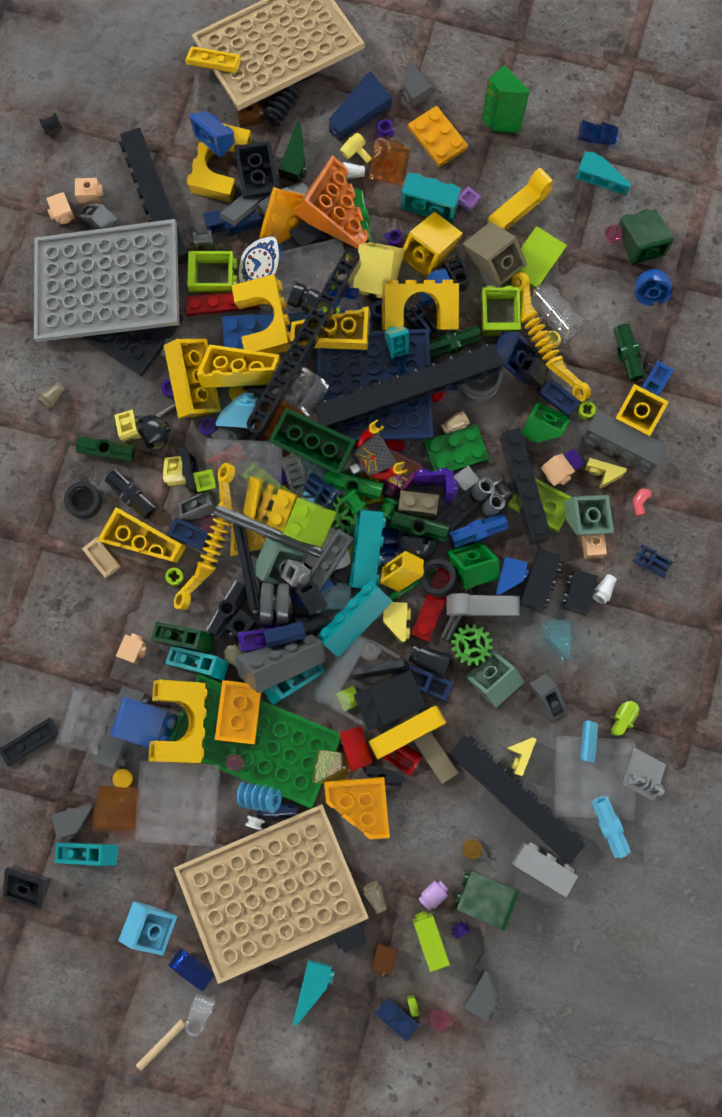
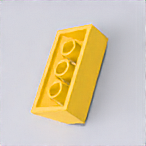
[164,339,221,419]

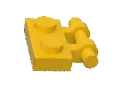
[255,484,299,532]

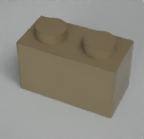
[398,490,439,519]

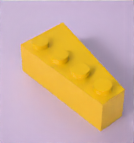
[290,306,370,350]
[197,344,282,388]
[97,507,186,563]

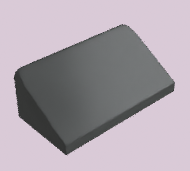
[178,489,217,523]

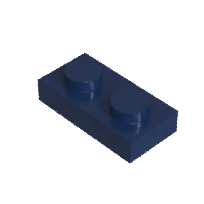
[539,379,581,417]
[167,517,210,551]
[375,997,419,1042]

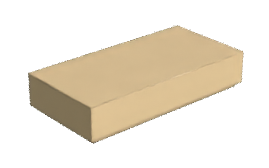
[82,537,121,578]

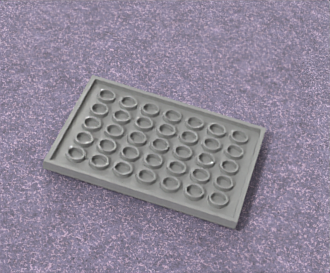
[34,219,179,342]

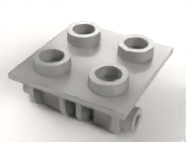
[622,748,666,801]

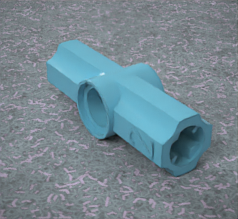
[592,796,631,858]

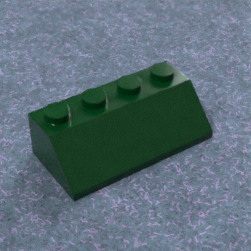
[269,408,356,476]

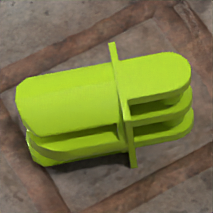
[611,701,639,736]

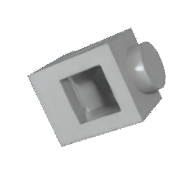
[280,559,311,587]

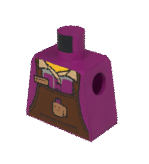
[380,449,422,498]

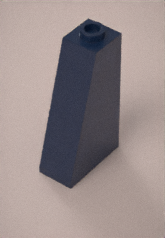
[328,71,392,141]

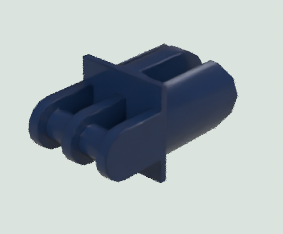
[404,303,438,336]
[303,473,339,509]
[633,544,673,578]

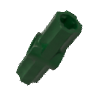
[613,323,645,381]
[429,325,482,359]
[75,436,135,462]
[391,511,450,542]

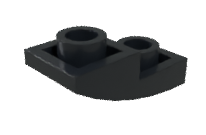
[366,766,406,786]

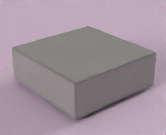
[453,466,480,493]

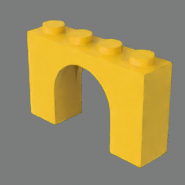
[187,123,252,203]
[231,274,291,354]
[382,280,459,330]
[148,680,207,764]

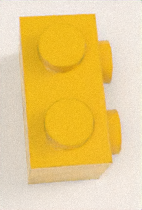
[380,551,424,592]

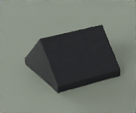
[3,866,52,909]

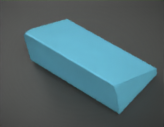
[580,720,598,763]

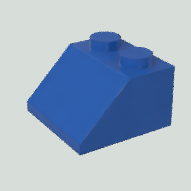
[189,111,235,158]

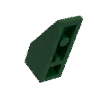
[278,122,308,183]
[151,622,214,654]

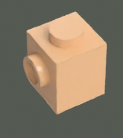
[75,178,103,204]
[46,192,75,225]
[541,454,575,486]
[582,534,607,559]
[116,633,147,665]

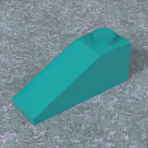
[575,151,631,196]
[384,326,409,359]
[165,646,229,681]
[264,664,325,705]
[54,842,118,866]
[293,959,335,1026]

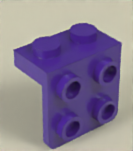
[413,468,458,503]

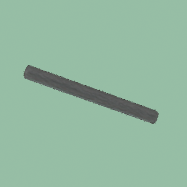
[214,505,323,558]

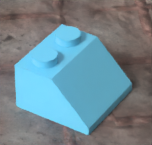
[216,392,259,428]
[118,901,178,955]

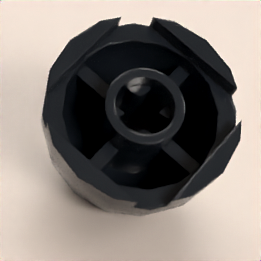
[136,415,171,454]
[398,533,438,561]

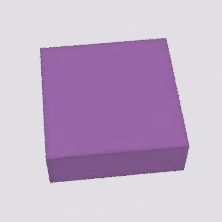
[459,186,482,212]

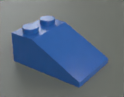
[110,697,178,748]

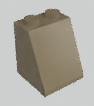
[463,222,527,287]

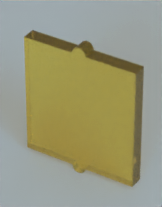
[312,749,349,784]

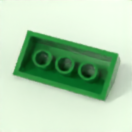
[481,65,530,132]

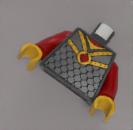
[349,420,407,479]

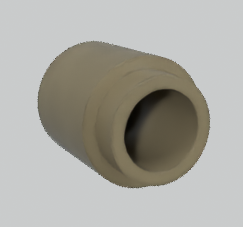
[223,643,248,669]

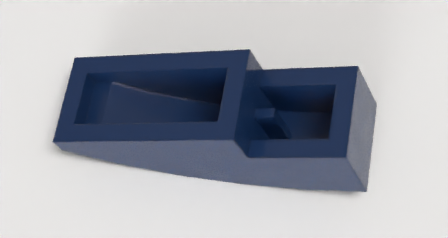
[203,210,262,236]
[390,665,454,703]

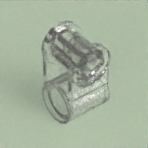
[185,992,216,1036]

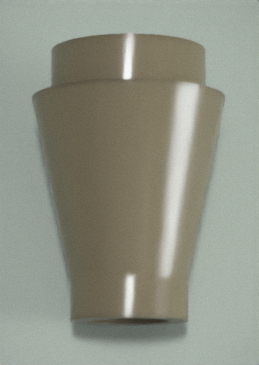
[37,382,65,410]
[363,881,387,914]

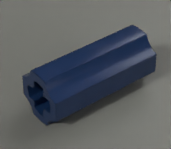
[264,621,306,648]

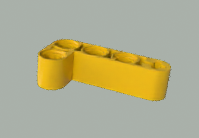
[487,168,554,231]
[369,705,447,759]

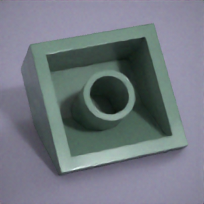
[564,495,614,535]
[253,537,308,588]
[465,650,524,708]

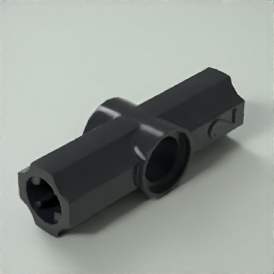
[104,469,156,520]
[206,581,247,639]

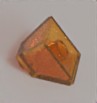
[369,136,411,186]
[92,785,140,831]

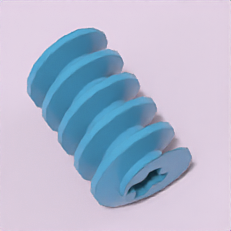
[237,782,282,813]

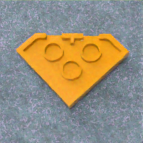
[258,187,305,244]
[324,777,390,839]

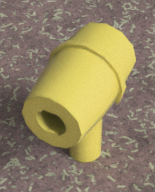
[340,133,372,164]

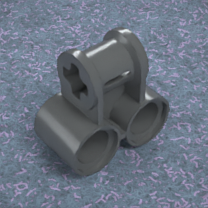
[471,477,514,517]

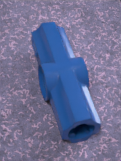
[449,513,509,549]

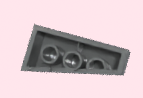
[235,634,325,693]
[90,686,149,769]

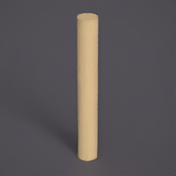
[136,1019,187,1071]

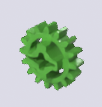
[331,493,368,534]
[451,624,493,667]

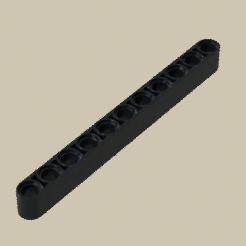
[247,249,361,436]

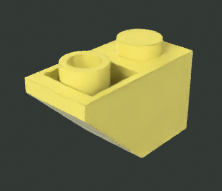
[383,602,411,644]

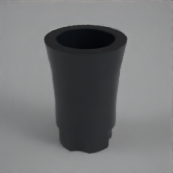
[293,610,334,636]
[409,644,453,679]

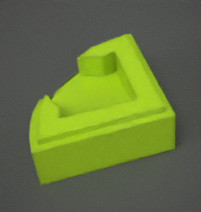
[407,995,419,1017]

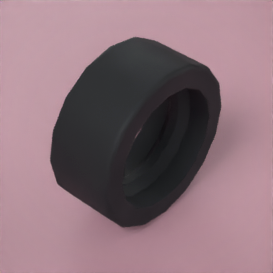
[63,481,102,519]
[420,559,458,598]

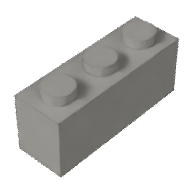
[511,842,578,897]

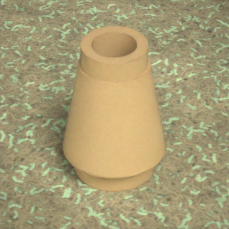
[441,411,470,434]

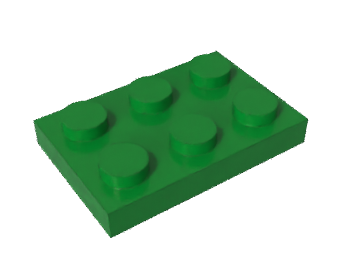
[423,424,489,472]

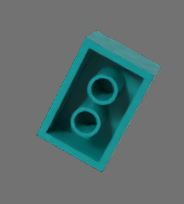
[400,173,461,224]

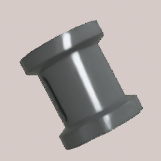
[193,230,214,249]

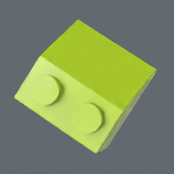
[283,497,337,548]

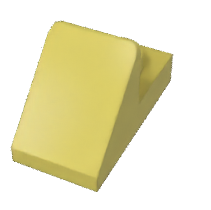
[115,410,141,443]
[163,456,186,486]
[585,458,627,489]
[506,738,536,777]

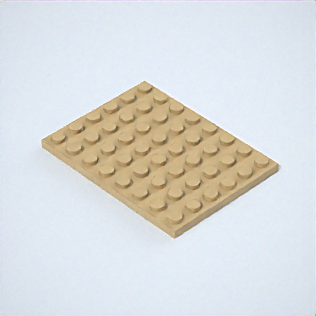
[191,0,365,111]
[174,804,369,984]

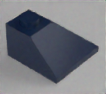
[496,332,539,384]

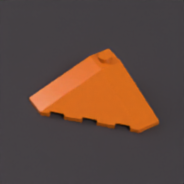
[294,155,369,249]

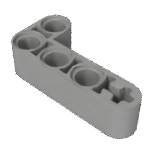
[447,593,520,617]

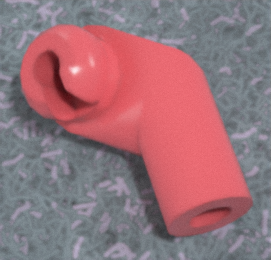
[633,488,651,516]

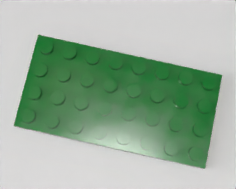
[170,674,341,809]

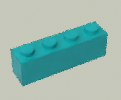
[349,510,386,588]
[317,580,392,658]

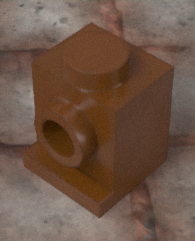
[237,102,263,127]

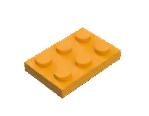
[407,105,468,167]
[215,680,262,745]

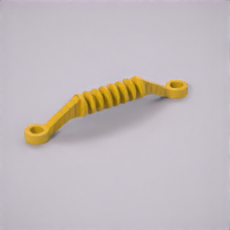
[512,272,591,402]
[174,463,235,611]

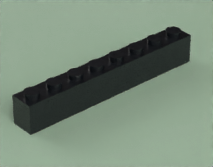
[119,127,188,265]
[448,735,585,864]

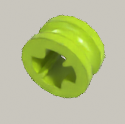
[578,401,596,420]
[165,568,184,586]

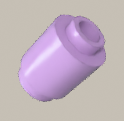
[419,881,448,911]

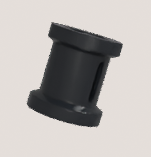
[39,113,62,135]

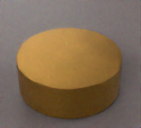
[462,839,482,860]

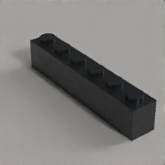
[499,428,551,546]

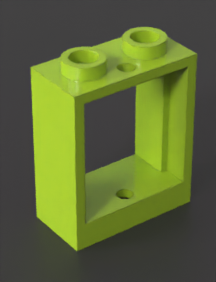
[187,251,238,293]
[481,285,521,337]
[412,911,450,972]

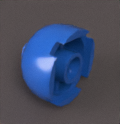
[635,269,672,306]

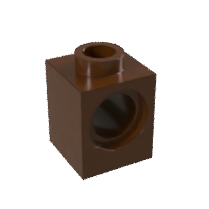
[371,943,398,977]

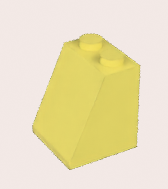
[353,242,405,298]

